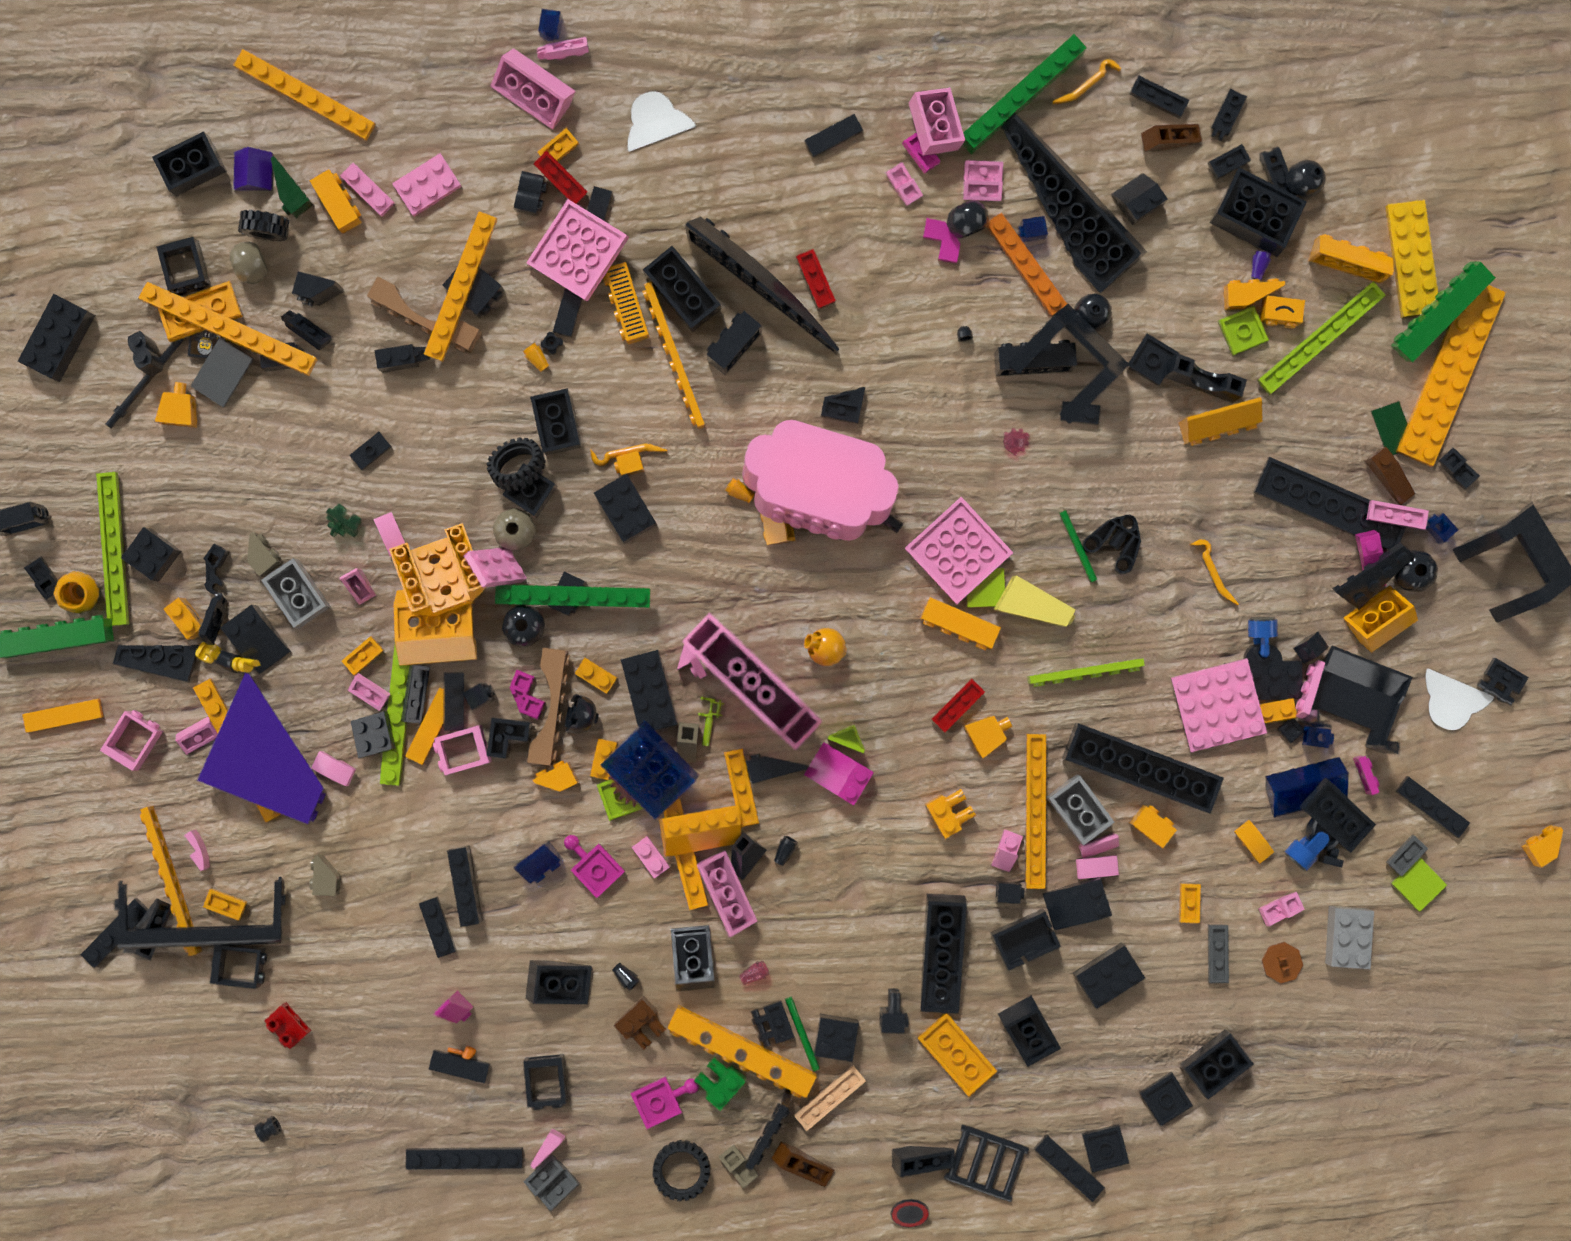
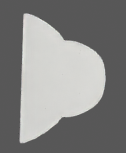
[628,91,696,151]
[1426,669,1494,730]

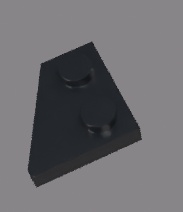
[821,387,865,424]

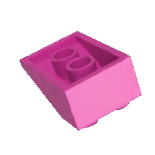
[804,742,874,805]

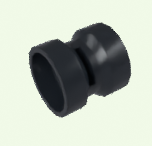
[254,1116,282,1143]

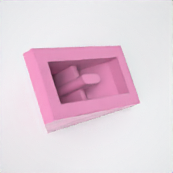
[340,568,376,605]

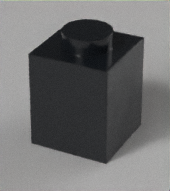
[1293,632,1329,664]
[995,881,1025,904]

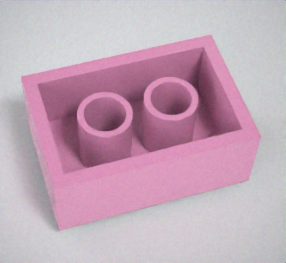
[909,88,965,156]

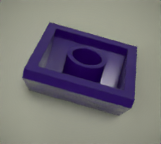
[233,147,273,191]

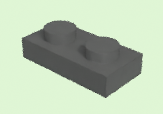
[1386,835,1428,876]

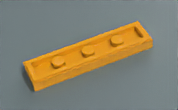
[405,687,443,765]
[22,699,104,733]
[724,748,759,828]

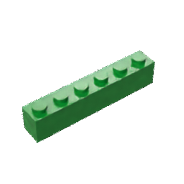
[1390,261,1496,362]
[0,615,114,658]

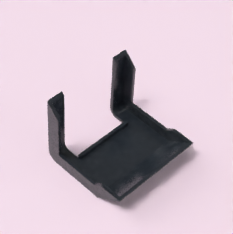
[1008,304,1130,424]
[1452,502,1571,623]
[1299,646,1413,755]

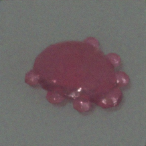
[1003,428,1030,456]

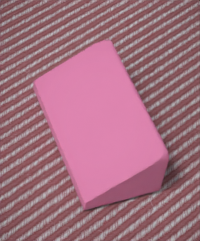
[175,717,218,755]
[1079,833,1119,858]

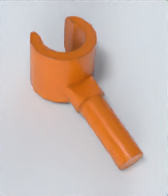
[447,1046,476,1059]

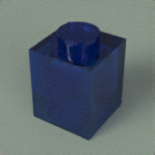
[538,9,563,41]
[1018,216,1048,242]

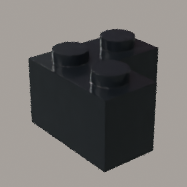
[487,717,533,759]

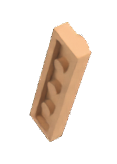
[794,1065,866,1131]

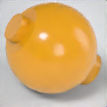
[804,628,847,666]

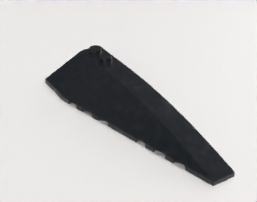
[1002,113,1147,293]
[685,216,839,355]

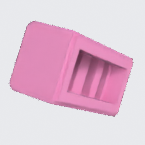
[531,1129,565,1168]

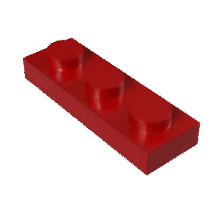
[533,150,588,204]
[796,249,836,310]
[931,678,985,733]

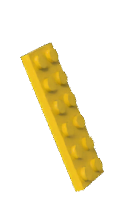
[1385,200,1438,318]

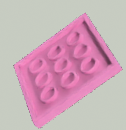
[526,199,629,302]
[905,497,1013,605]
[1171,658,1267,752]

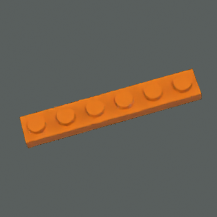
[987,212,1067,317]

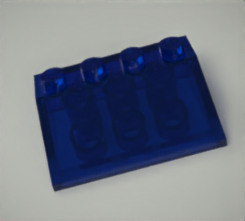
[600,720,699,820]

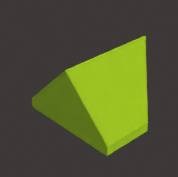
[827,724,865,753]

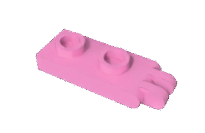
[537,37,589,60]

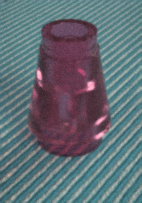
[739,961,769,985]

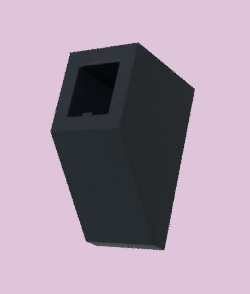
[463,683,496,710]
[731,832,767,880]

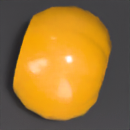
[54,571,99,614]

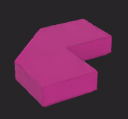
[923,218,961,264]
[509,670,545,720]

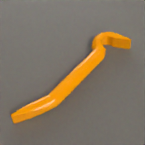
[1052,59,1122,104]
[590,444,668,466]
[1189,539,1239,606]

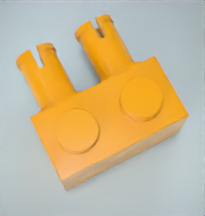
[925,788,976,839]

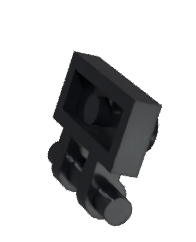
[1477,658,1529,705]
[750,1000,795,1048]

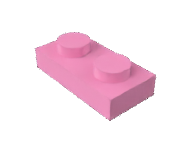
[348,673,390,711]
[632,836,670,878]

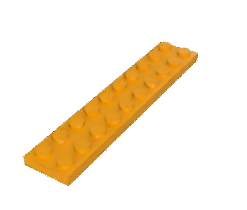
[1396,285,1506,467]

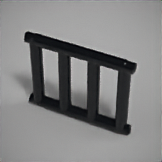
[944,1124,1029,1202]

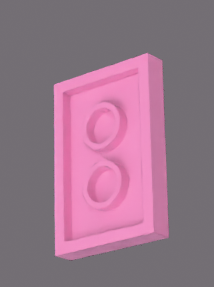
[392,153,462,217]
[465,548,527,588]

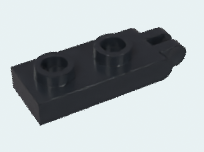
[1211,88,1247,141]
[281,310,332,351]
[198,593,227,645]

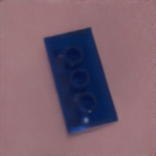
[1265,757,1349,818]

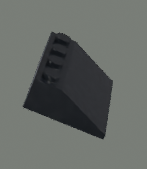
[1210,167,1307,257]

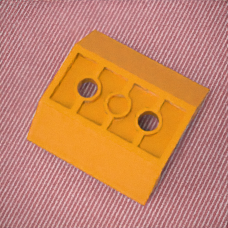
[389,523,486,616]
[393,589,477,666]

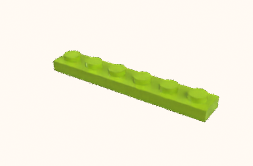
[1027,658,1145,687]

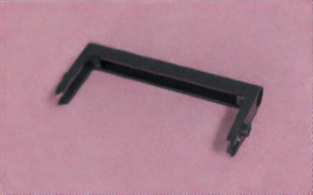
[114,877,286,949]

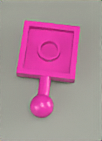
[564,835,625,898]
[631,1076,699,1129]

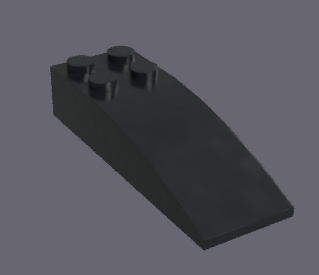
[920,893,967,1014]

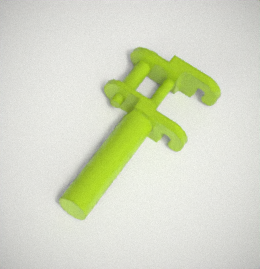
[698,697,725,746]

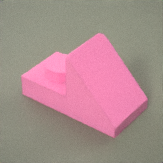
[677,644,707,679]
[991,829,1023,872]

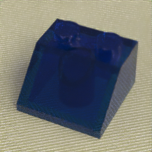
[513,841,563,884]

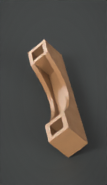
[367,276,482,353]
[527,648,570,766]

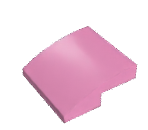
[963,160,1003,201]

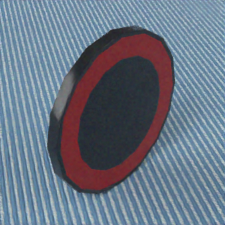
[891,1199,930,1228]

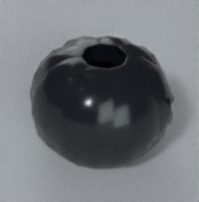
[947,201,989,239]
[1394,550,1438,593]
[502,605,545,647]

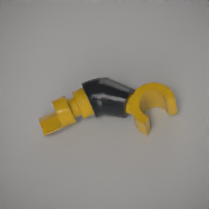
[195,642,260,673]

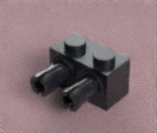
[879,988,909,1033]

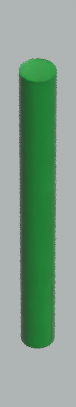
[1059,510,1098,583]
[785,996,820,1072]

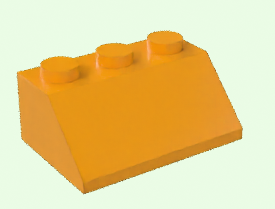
[1343,586,1418,653]

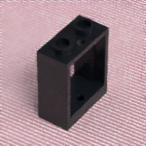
[156,237,210,296]
[0,502,49,536]
[209,945,268,989]
[523,1054,568,1110]

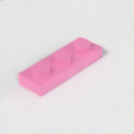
[340,163,395,217]
[1366,500,1429,530]
[1296,660,1325,719]

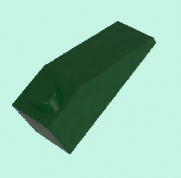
[271,156,314,219]

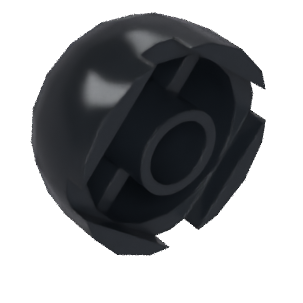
[1286,160,1326,200]
[1074,294,1112,332]
[565,694,599,734]

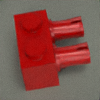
[264,1002,312,1049]

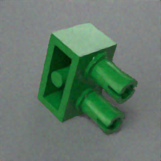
[694,1057,746,1111]

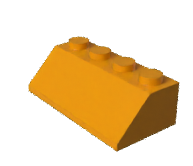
[1308,234,1394,284]
[1179,397,1263,446]
[659,805,741,857]

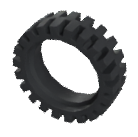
[487,437,546,491]
[653,1140,710,1202]

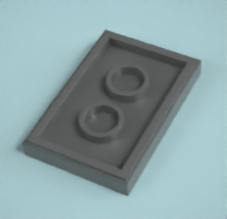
[191,338,254,407]

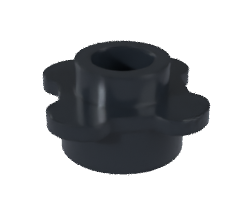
[540,332,563,355]

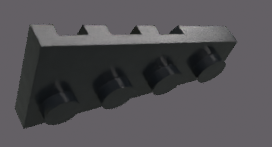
[1332,542,1415,610]
[112,645,199,683]
[745,1088,792,1170]

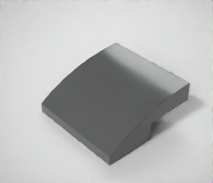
[523,1154,580,1211]

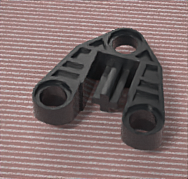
[1082,515,1141,574]

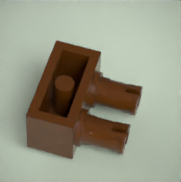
[614,996,666,1051]

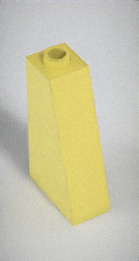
[994,575,1075,627]

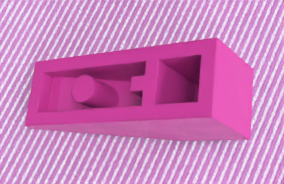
[1355,530,1386,586]
[433,990,473,1024]

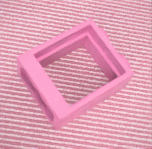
[100,710,163,771]
[433,725,492,775]

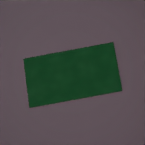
[1371,401,1408,455]

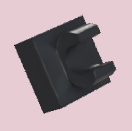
[1318,848,1344,868]

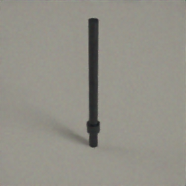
[105,339,184,429]

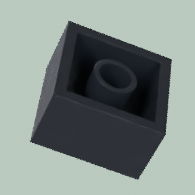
[502,463,558,518]
[121,527,181,582]
[814,1013,859,1062]

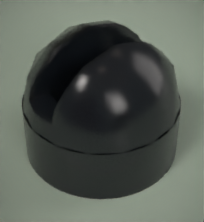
[957,326,973,342]

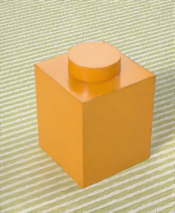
[614,451,644,476]

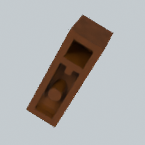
[1141,124,1202,152]
[1364,447,1415,505]
[772,1141,835,1187]

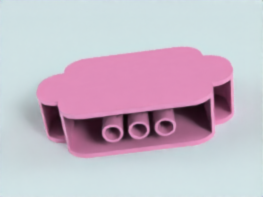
[742,420,898,541]
[682,613,823,750]

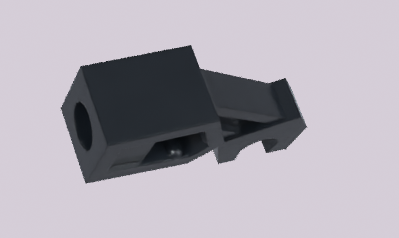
[203,543,230,595]

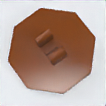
[1262,942,1303,983]

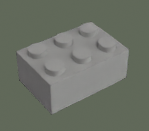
[261,558,331,629]
[1046,774,1115,845]
[1325,906,1374,969]

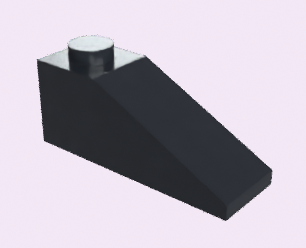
[746,753,808,784]
[123,899,171,961]
[892,1146,955,1178]

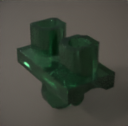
[326,504,361,538]

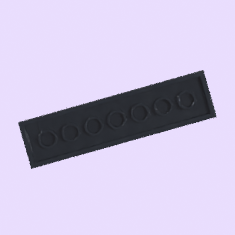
[1253,457,1406,550]

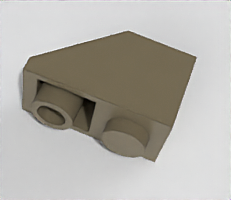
[247,532,282,577]
[676,722,699,762]
[310,854,341,896]

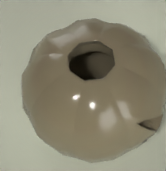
[230,241,268,284]
[493,508,536,551]

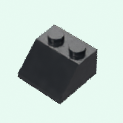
[1111,173,1168,226]
[292,271,344,307]

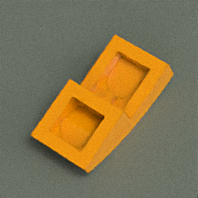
[1234,820,1274,864]

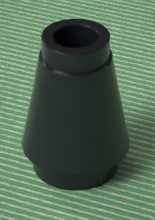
[774,836,798,866]
[612,963,640,991]

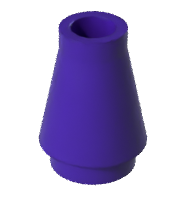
[1251,251,1272,280]

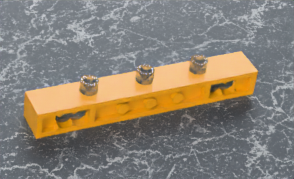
[667,1004,817,1098]

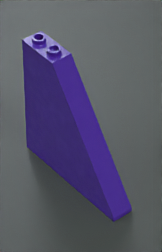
[197,673,326,824]

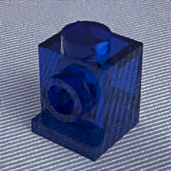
[1426,513,1459,544]
[1302,726,1334,748]

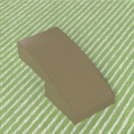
[719,1145,760,1188]

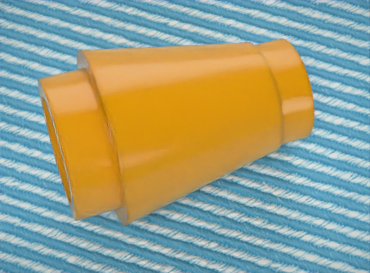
[523,343,550,372]
[725,478,754,503]

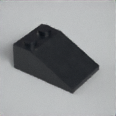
[220,604,291,674]
[1042,877,1113,931]
[671,925,715,992]
[525,960,592,1004]
[998,995,1061,1067]

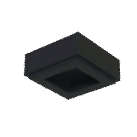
[1277,719,1305,743]

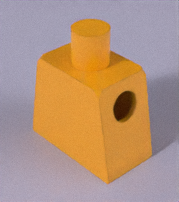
[155,382,197,428]
[963,715,1013,758]

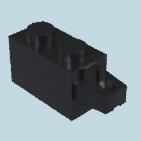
[374,344,431,373]

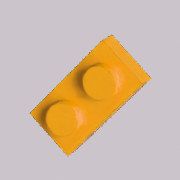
[537,128,579,162]
[342,636,384,676]
[574,657,617,694]
[1260,698,1297,724]
[590,738,618,780]
[1179,883,1201,923]
[203,888,247,921]

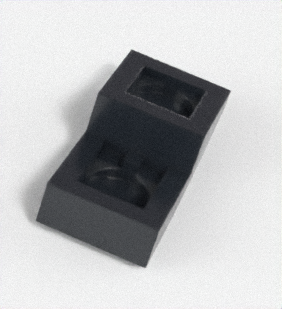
[1439,447,1480,490]
[24,556,58,600]

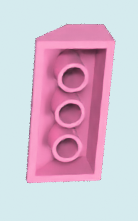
[490,48,576,129]
[697,851,757,937]

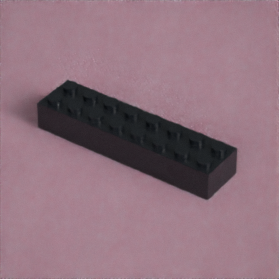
[1062,723,1224,814]

